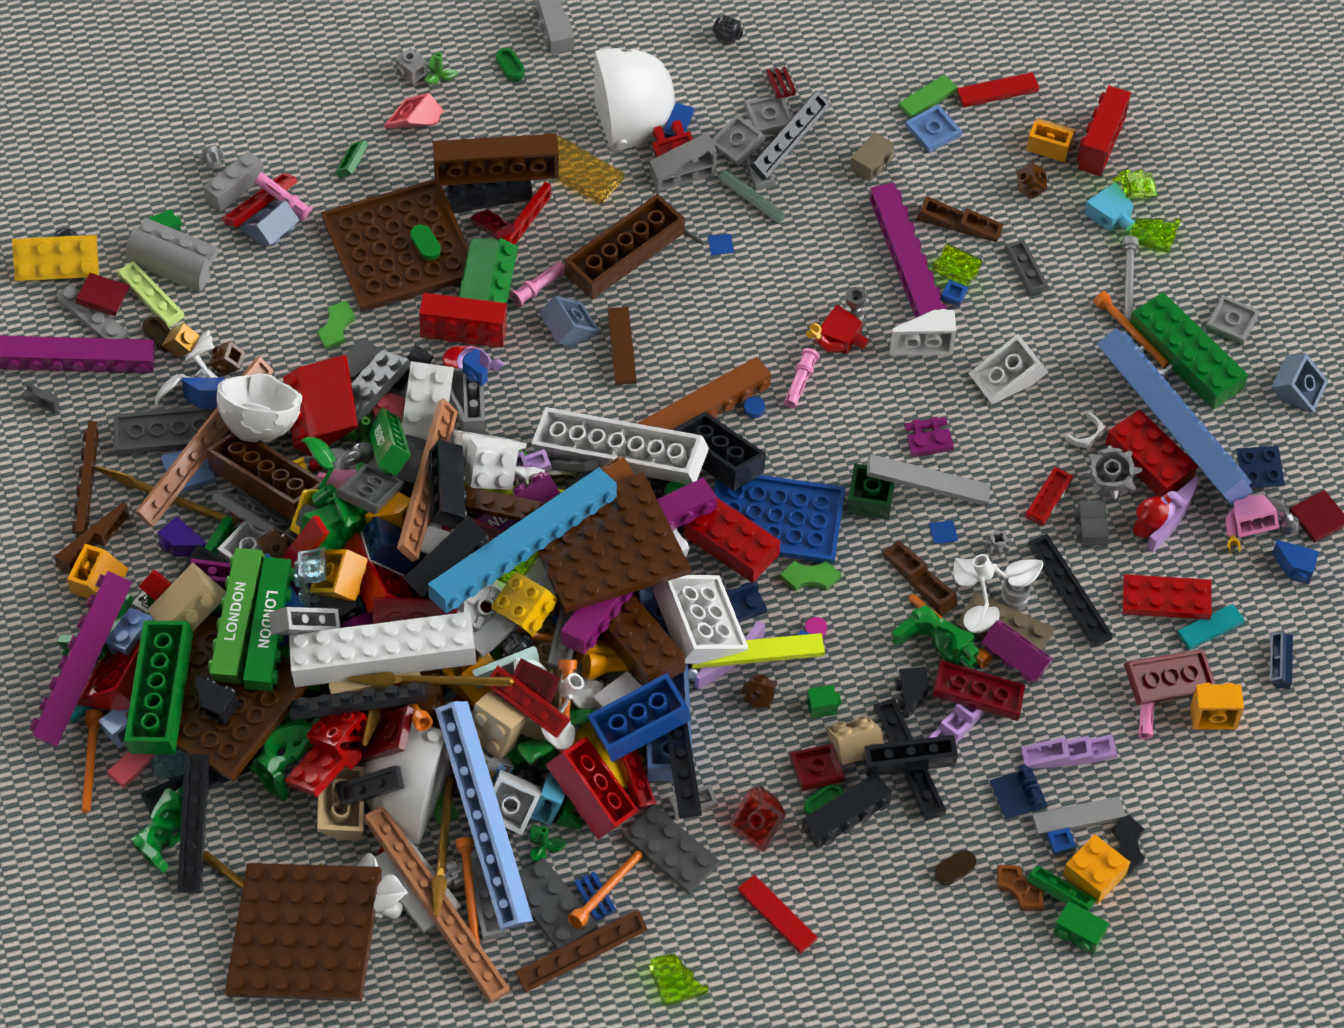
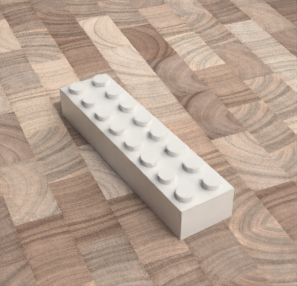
[531,407,709,484]
[289,612,476,687]

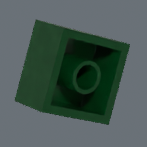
[846,463,895,520]

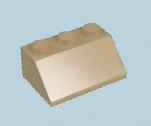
[148,562,226,632]
[317,766,365,841]

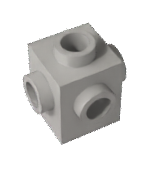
[395,48,427,85]

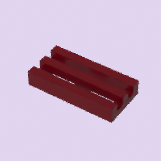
[766,66,796,99]

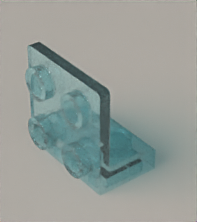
[294,548,326,608]

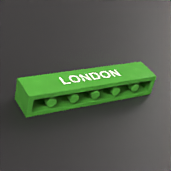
[208,548,265,684]

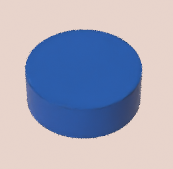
[744,397,765,418]

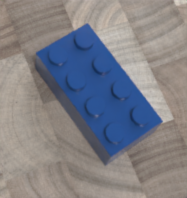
[587,673,692,762]

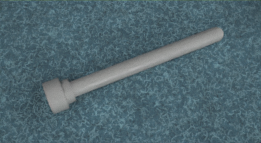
[1122,236,1139,322]

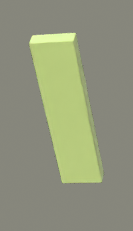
[117,261,185,327]

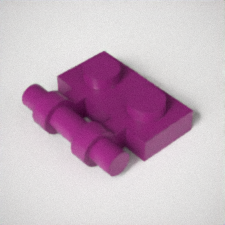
[904,416,954,457]

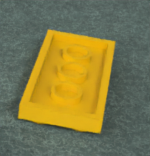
[12,235,100,281]

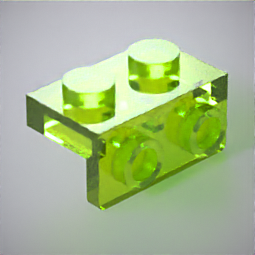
[1112,169,1158,198]
[931,243,983,286]

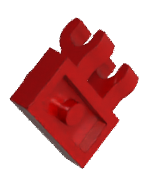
[651,120,693,157]

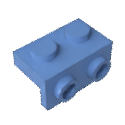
[105,608,154,655]

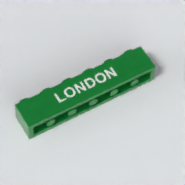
[368,407,411,476]
[243,557,296,692]

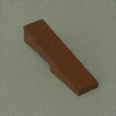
[916,196,1004,242]
[608,307,637,385]
[54,502,129,574]
[883,541,958,616]

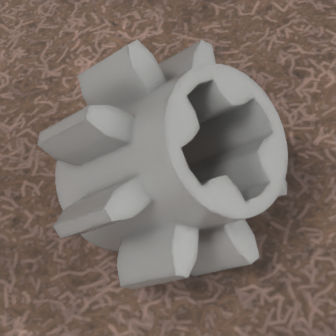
[199,145,225,169]
[984,529,1012,558]
[445,859,465,889]

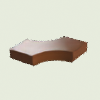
[997,865,1044,912]

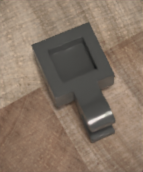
[21,384,60,413]

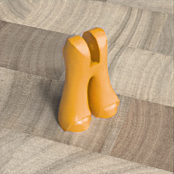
[575,644,630,681]

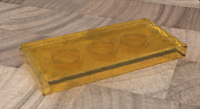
[557,136,625,204]

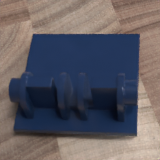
[1236,446,1285,488]
[989,764,1048,819]

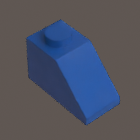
[182,378,225,409]
[1272,540,1319,584]

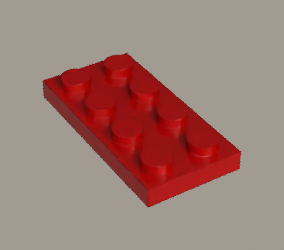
[1122,574,1212,620]

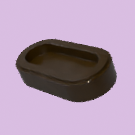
[142,316,170,352]
[934,850,977,886]

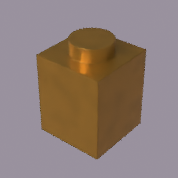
[162,323,200,358]

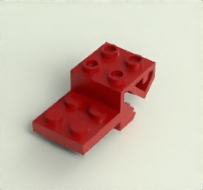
[284,711,367,797]

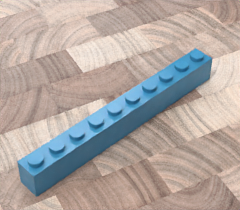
[428,468,617,614]

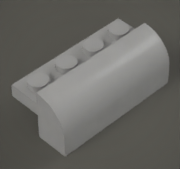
[126,218,219,292]

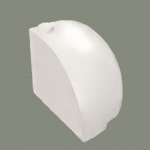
[594,48,675,151]
[360,723,450,845]

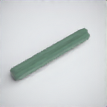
[719,170,785,223]

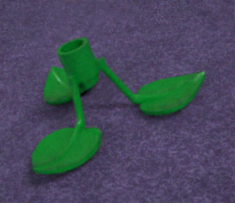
[301,437,366,528]
[518,707,596,769]

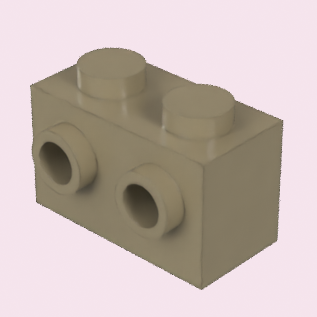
[850,132,895,182]

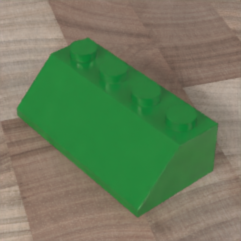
[458,238,518,303]

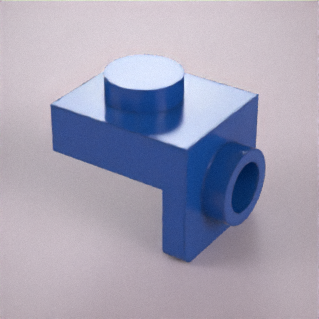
[462,348,488,386]

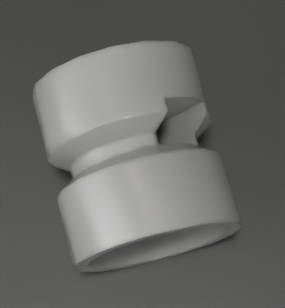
[1000,578,1032,612]

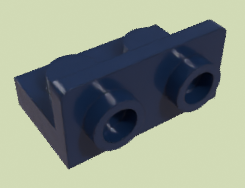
[726,581,767,623]

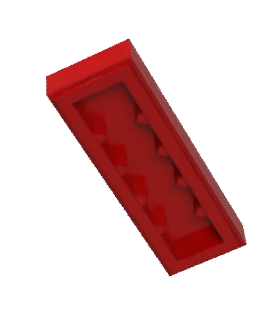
[1025,467,1074,527]

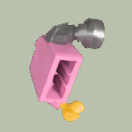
[317,442,374,489]
[1225,495,1300,554]

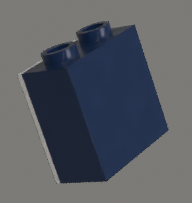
[361,516,419,576]

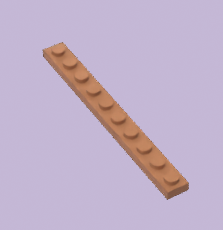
[134,356,274,527]
[397,398,458,562]
[363,806,510,1004]

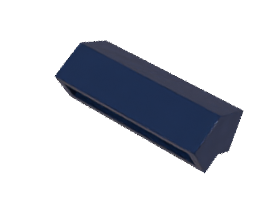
[1270,631,1293,689]

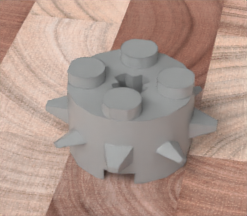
[1082,445,1142,500]

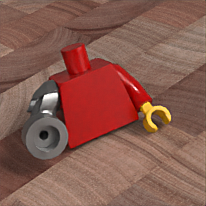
[806,287,869,354]

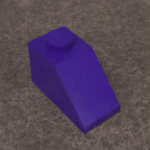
[157,516,207,557]

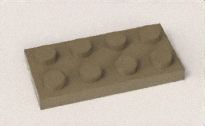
[956,591,1055,651]

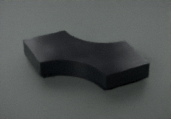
[1112,814,1145,875]

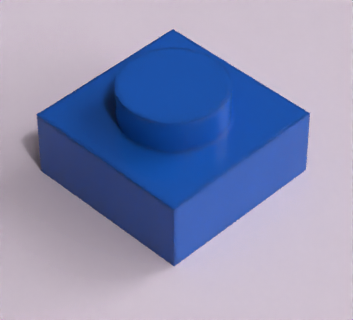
[940,280,968,307]
[1047,827,1076,856]

